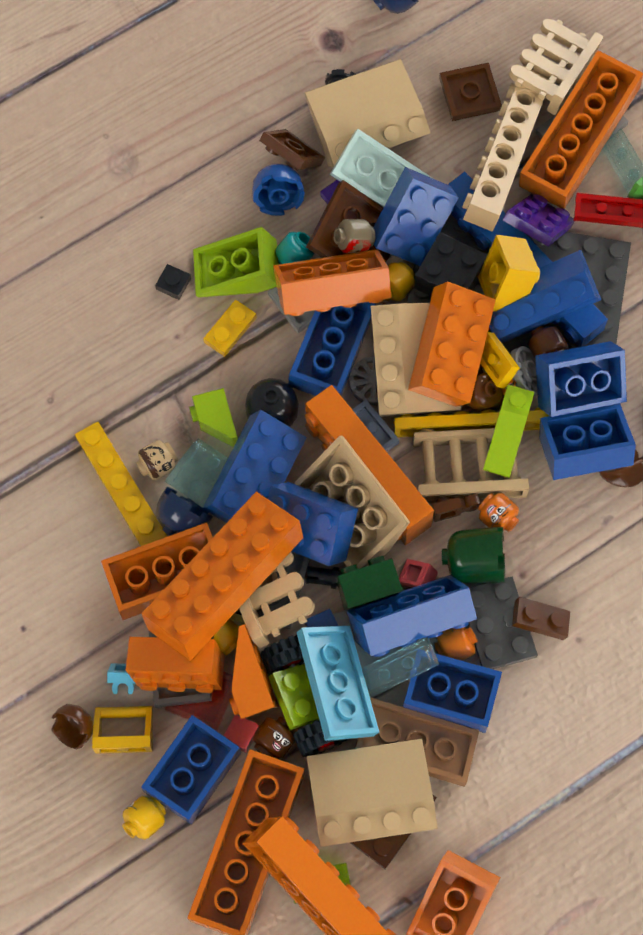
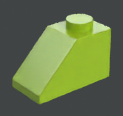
[189,388,238,448]

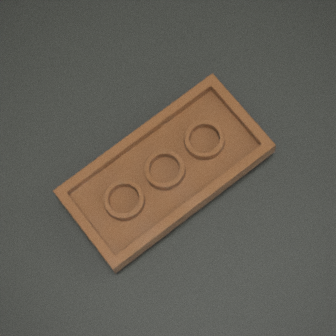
[355,697,479,787]

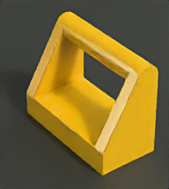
[92,706,153,754]

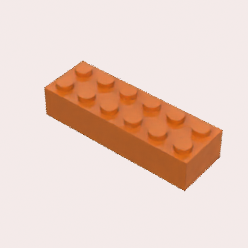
[519,50,643,209]
[304,385,434,546]
[141,492,303,661]
[187,749,305,935]
[242,816,396,935]

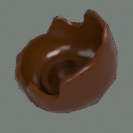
[52,704,93,750]

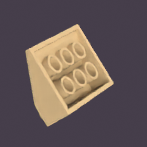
[304,59,430,167]
[371,303,461,417]
[294,435,410,569]
[307,739,438,847]

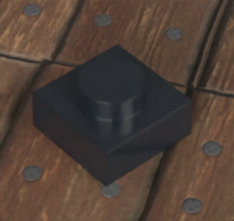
[155,264,191,300]

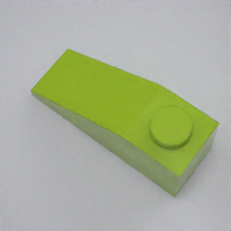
[483,385,535,478]

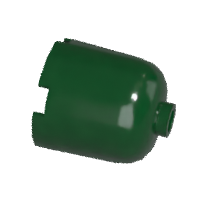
[442,527,505,583]

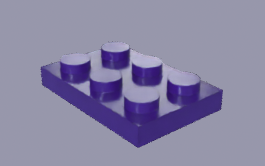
[503,194,575,247]

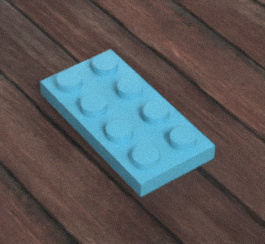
[296,626,379,741]

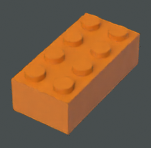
[408,282,496,407]

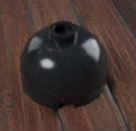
[245,378,299,427]

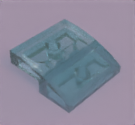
[165,438,228,506]

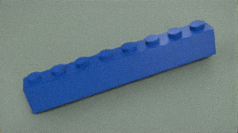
[447,172,608,347]

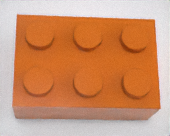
[125,636,225,693]

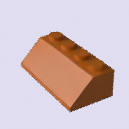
[273,249,391,316]
[101,523,213,620]

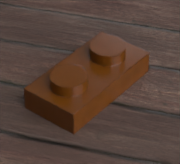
[512,597,570,640]

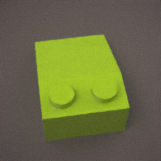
[193,227,279,298]

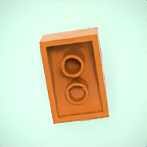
[229,624,279,719]
[406,850,501,935]

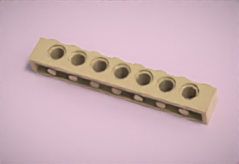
[462,65,549,232]

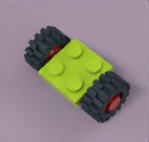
[260,635,348,758]

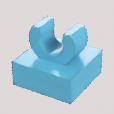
[107,663,136,694]

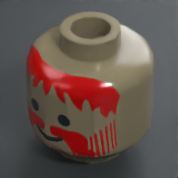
[334,219,375,253]

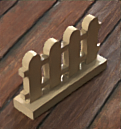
[509,19,604,115]
[239,552,315,648]

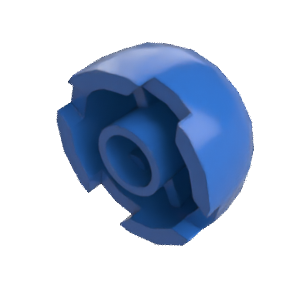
[252,164,305,216]

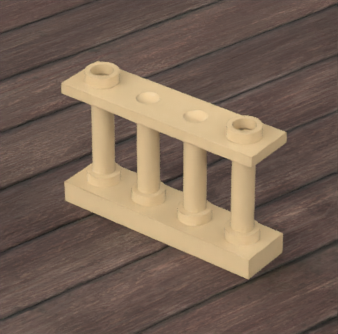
[413,428,529,503]

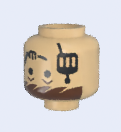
[136,440,178,480]

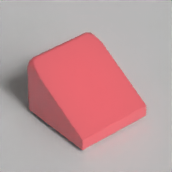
[399,559,438,589]
[224,715,260,753]

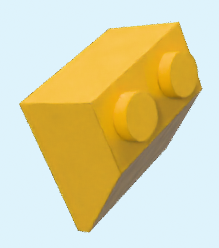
[478,235,540,312]

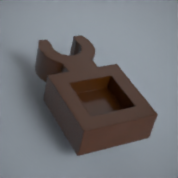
[432,494,481,522]

